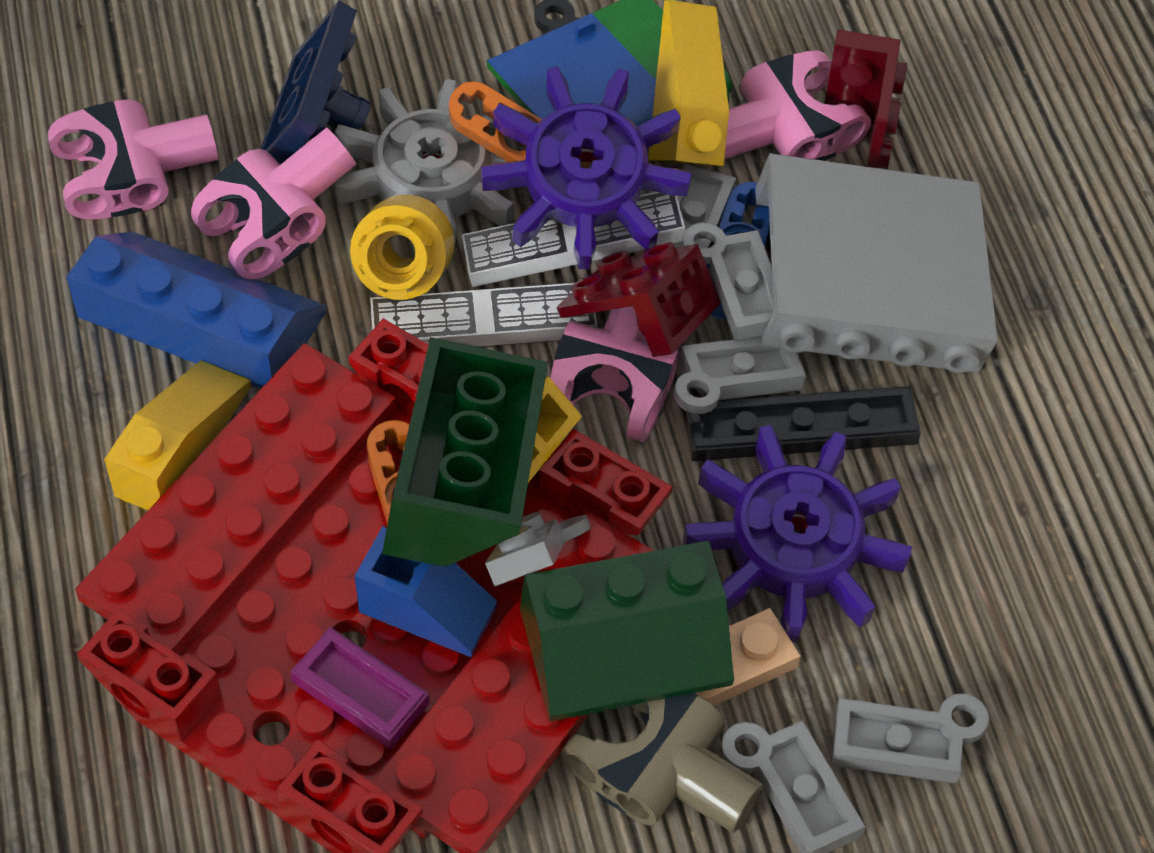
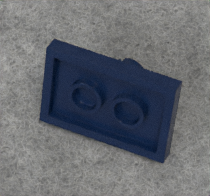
[260,0,371,165]

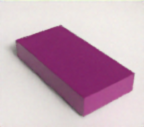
[290,627,430,750]

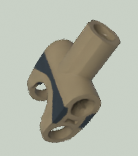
[561,693,764,834]

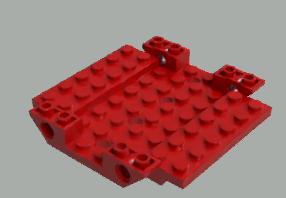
[75,318,673,853]

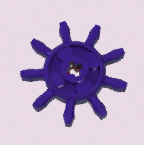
[481,66,692,269]
[683,425,912,643]

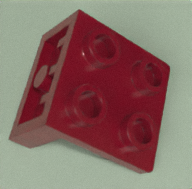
[824,29,908,169]
[556,242,721,357]

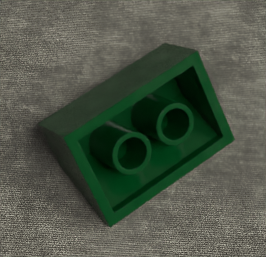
[520,541,734,722]

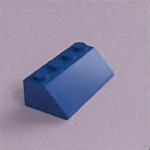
[66,231,327,389]

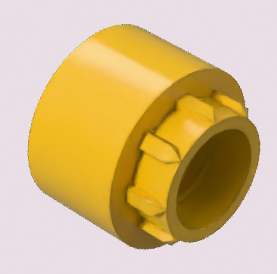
[350,194,455,300]

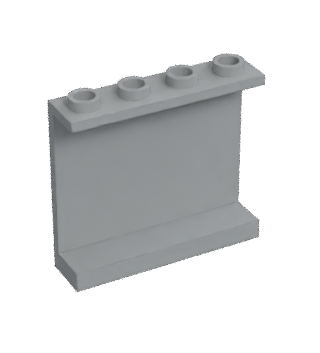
[755,153,998,373]

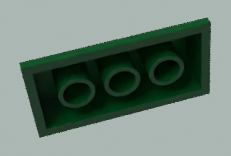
[382,337,548,567]

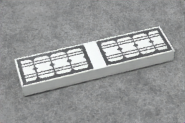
[462,192,685,287]
[370,283,598,347]

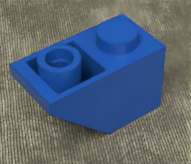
[354,526,498,657]

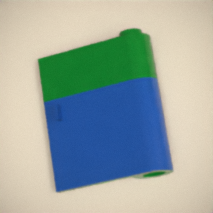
[487,0,732,168]

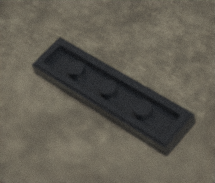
[684,386,921,461]

